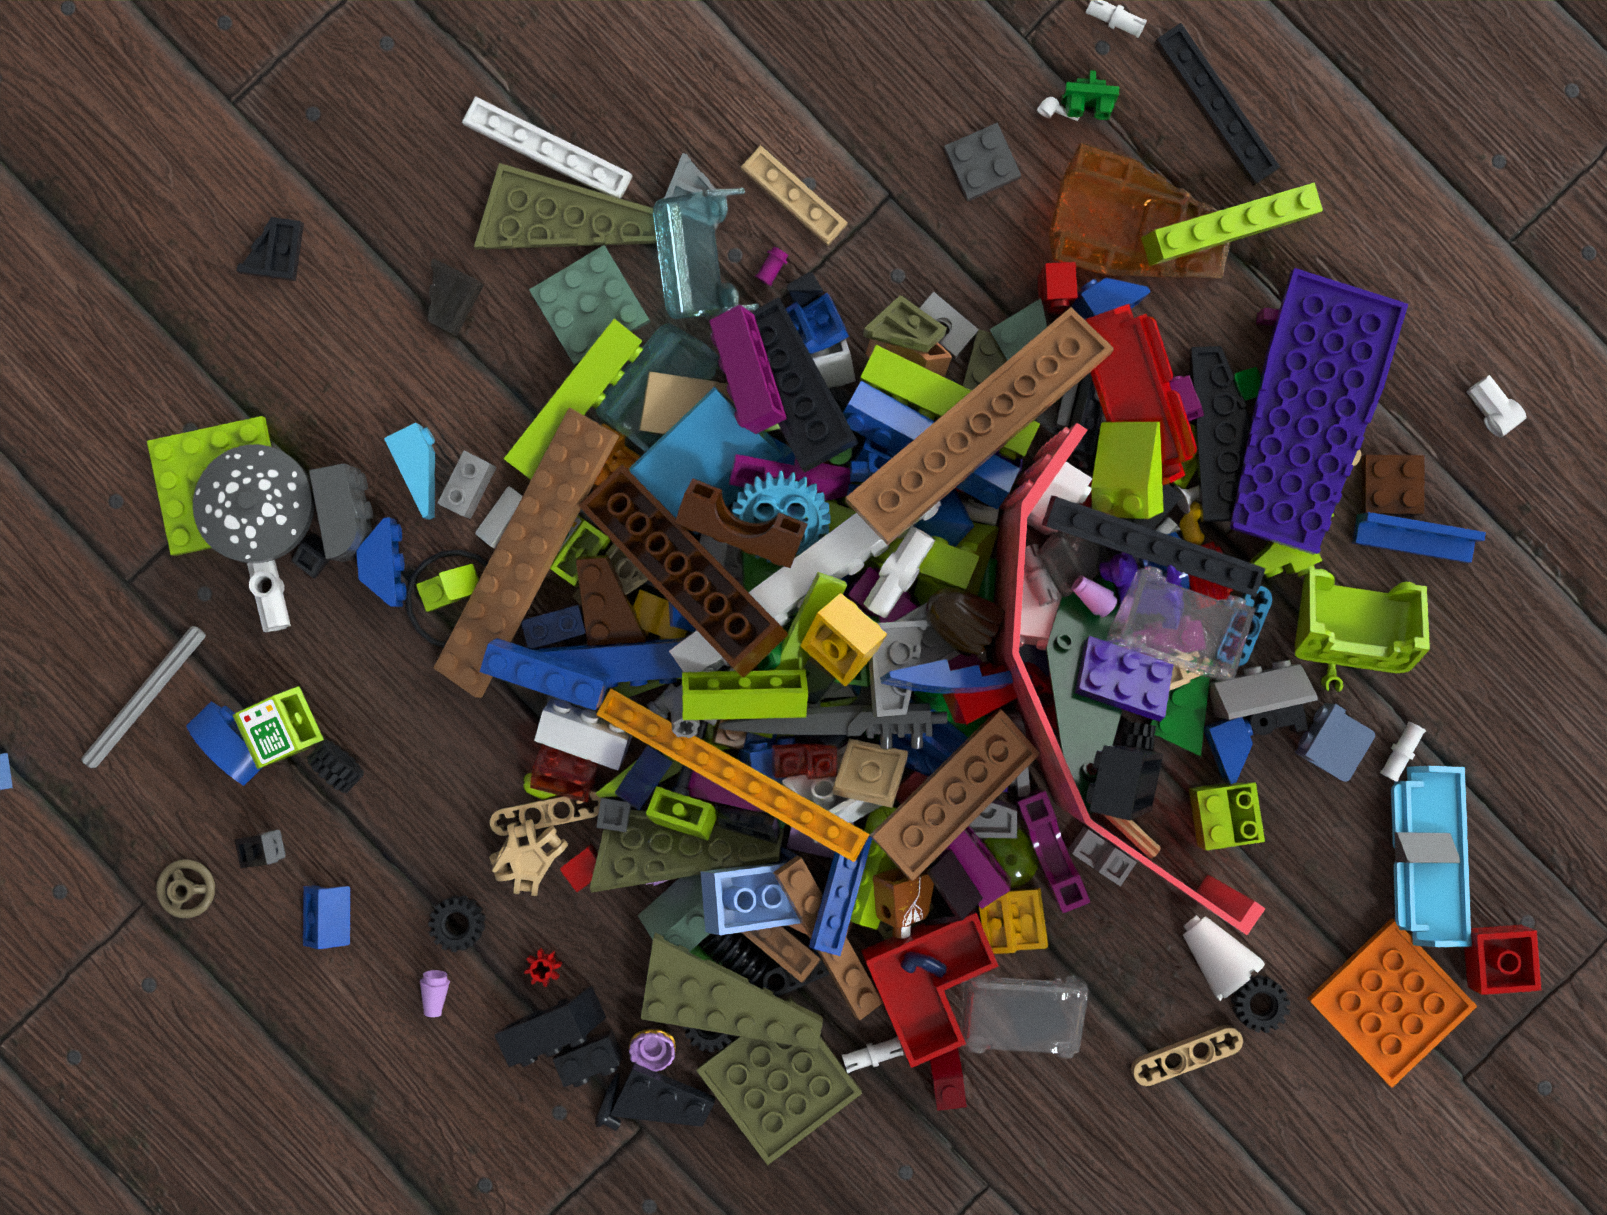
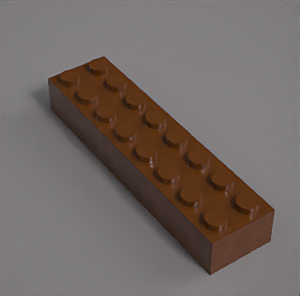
[579,464,788,678]

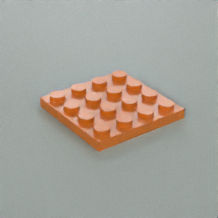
[1307,918,1477,1088]

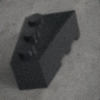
[494,986,607,1067]

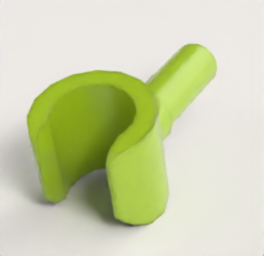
[1321,663,1343,692]

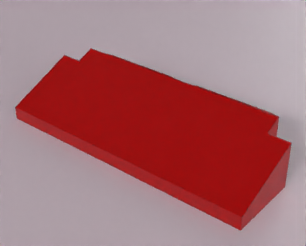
[1084,304,1197,485]

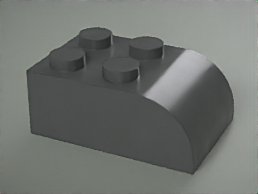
[309,463,373,562]

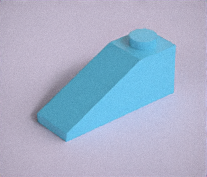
[384,423,435,520]

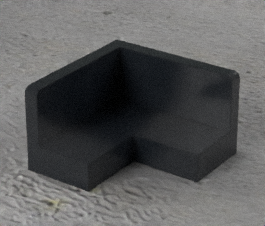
[922,849,983,926]

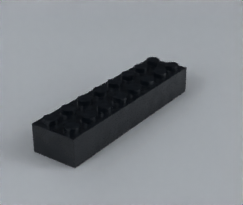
[1086,745,1164,821]

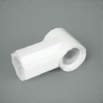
[1467,375,1526,438]

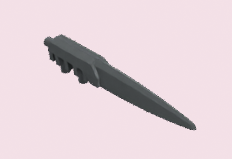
[719,703,947,749]

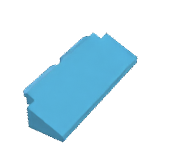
[1391,766,1472,947]

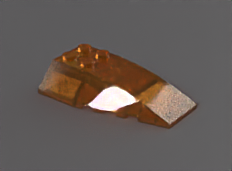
[1049,143,1231,279]

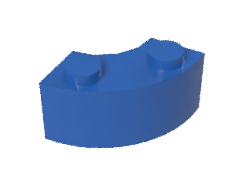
[186,701,263,786]

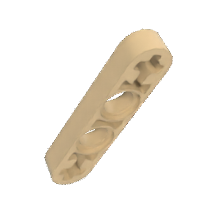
[490,790,601,836]
[1131,1025,1243,1086]

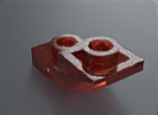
[772,744,837,780]

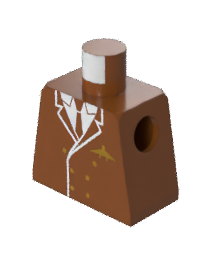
[873,867,934,938]

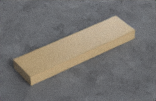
[741,145,848,246]

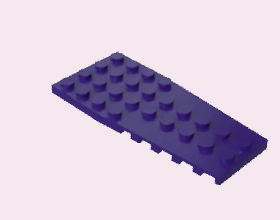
[1230,268,1408,555]

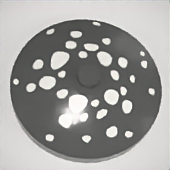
[193,445,315,563]

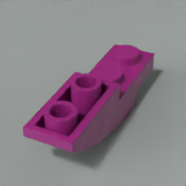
[729,454,851,501]

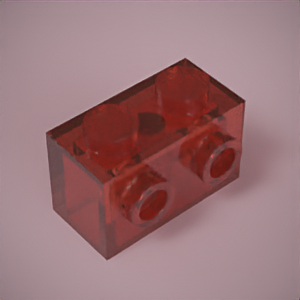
[530,744,599,802]

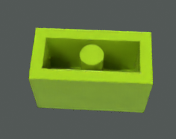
[646,786,719,841]

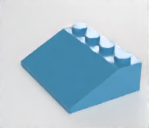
[629,387,782,535]

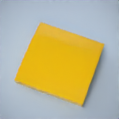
[979,888,1048,954]

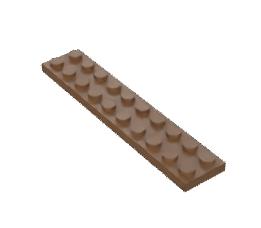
[846,307,1114,545]
[434,408,619,698]

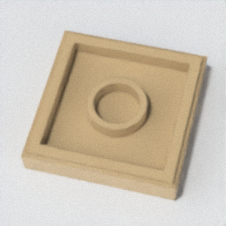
[832,738,908,808]

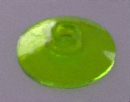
[984,830,1039,888]

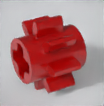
[524,948,562,987]

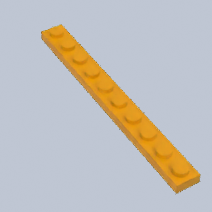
[596,688,870,862]

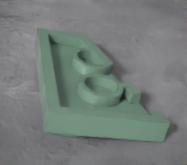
[989,298,1047,360]

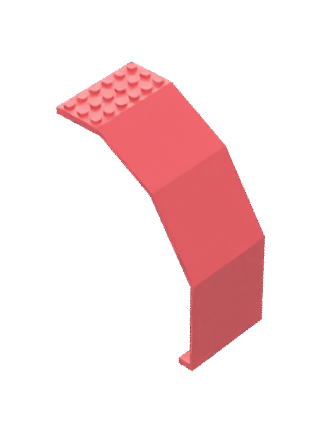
[991,423,1265,935]

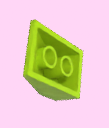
[1091,422,1164,519]

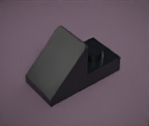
[234,830,285,868]

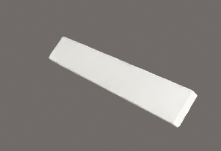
[462,96,633,199]

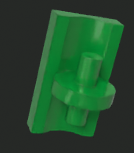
[1061,70,1119,120]

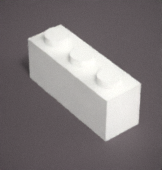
[534,699,632,770]

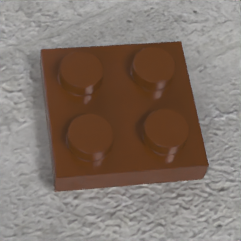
[1362,455,1425,515]

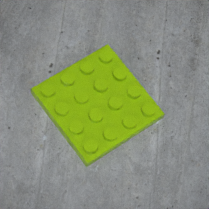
[147,416,271,556]

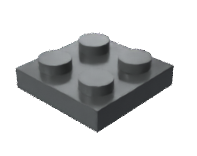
[943,122,1021,202]

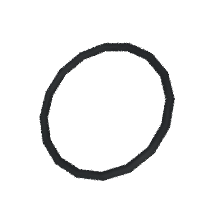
[406,549,488,648]

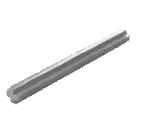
[81,626,206,768]

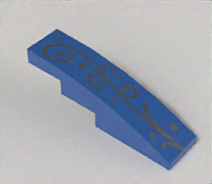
[880,659,1014,694]

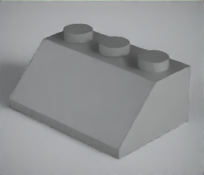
[1209,660,1318,720]

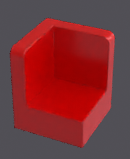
[560,844,598,892]

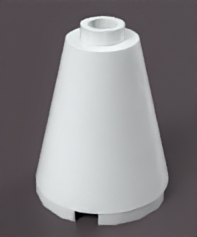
[1183,915,1265,1001]

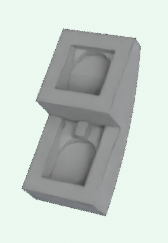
[1068,826,1137,887]

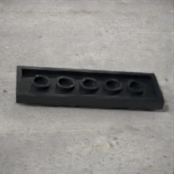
[751,297,858,473]

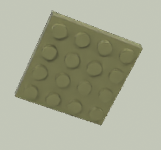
[696,996,862,1165]

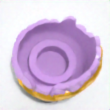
[629,1028,676,1072]

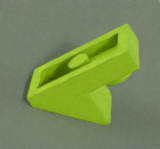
[416,564,479,612]

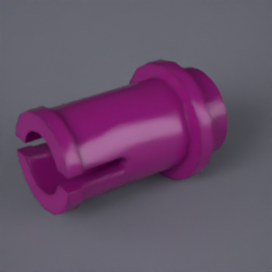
[755,246,788,286]

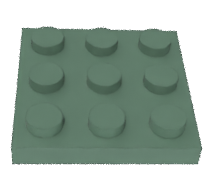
[529,245,650,367]

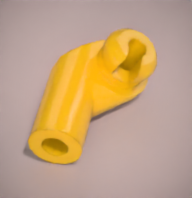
[1179,501,1204,546]

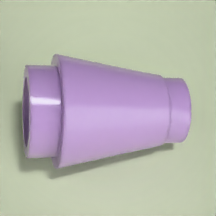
[1071,576,1117,617]
[420,970,450,1017]

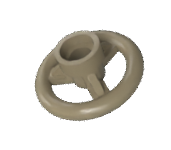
[156,860,215,918]

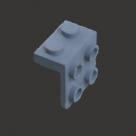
[1295,703,1375,782]

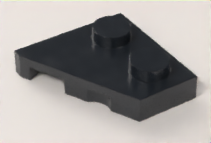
[236,217,304,281]

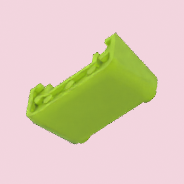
[1295,569,1430,673]

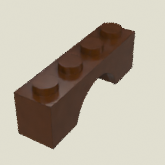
[675,478,808,568]

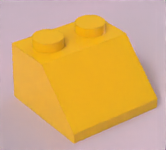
[800,593,887,687]

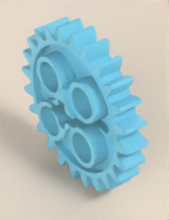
[732,471,830,563]

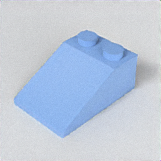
[701,863,801,935]

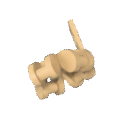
[489,819,568,896]

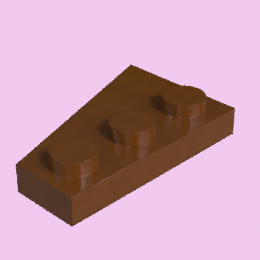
[576,555,648,646]

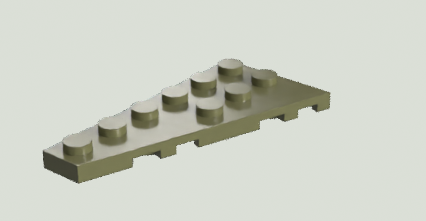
[474,163,669,250]
[590,810,784,893]
[641,932,823,1050]

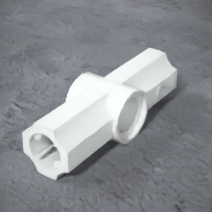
[863,526,935,618]
[247,560,291,632]

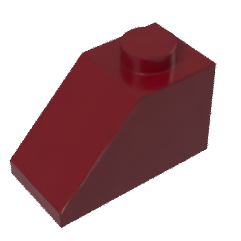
[929,1048,967,1111]

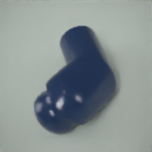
[900,951,947,978]

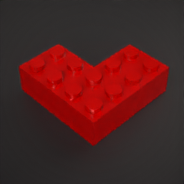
[861,909,999,1068]

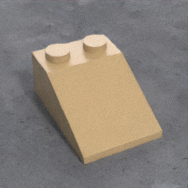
[639,372,734,435]

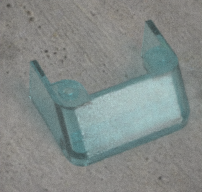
[653,188,759,319]
[596,323,721,453]

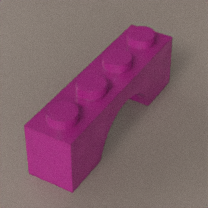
[1014,788,1090,913]

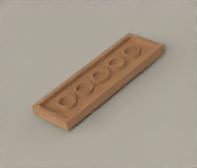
[869,709,1040,881]

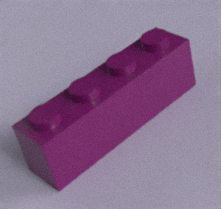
[709,304,787,434]
[945,825,1011,909]

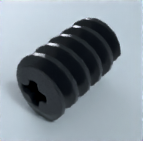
[703,933,768,984]

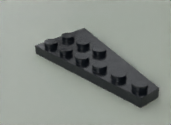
[1189,346,1252,522]

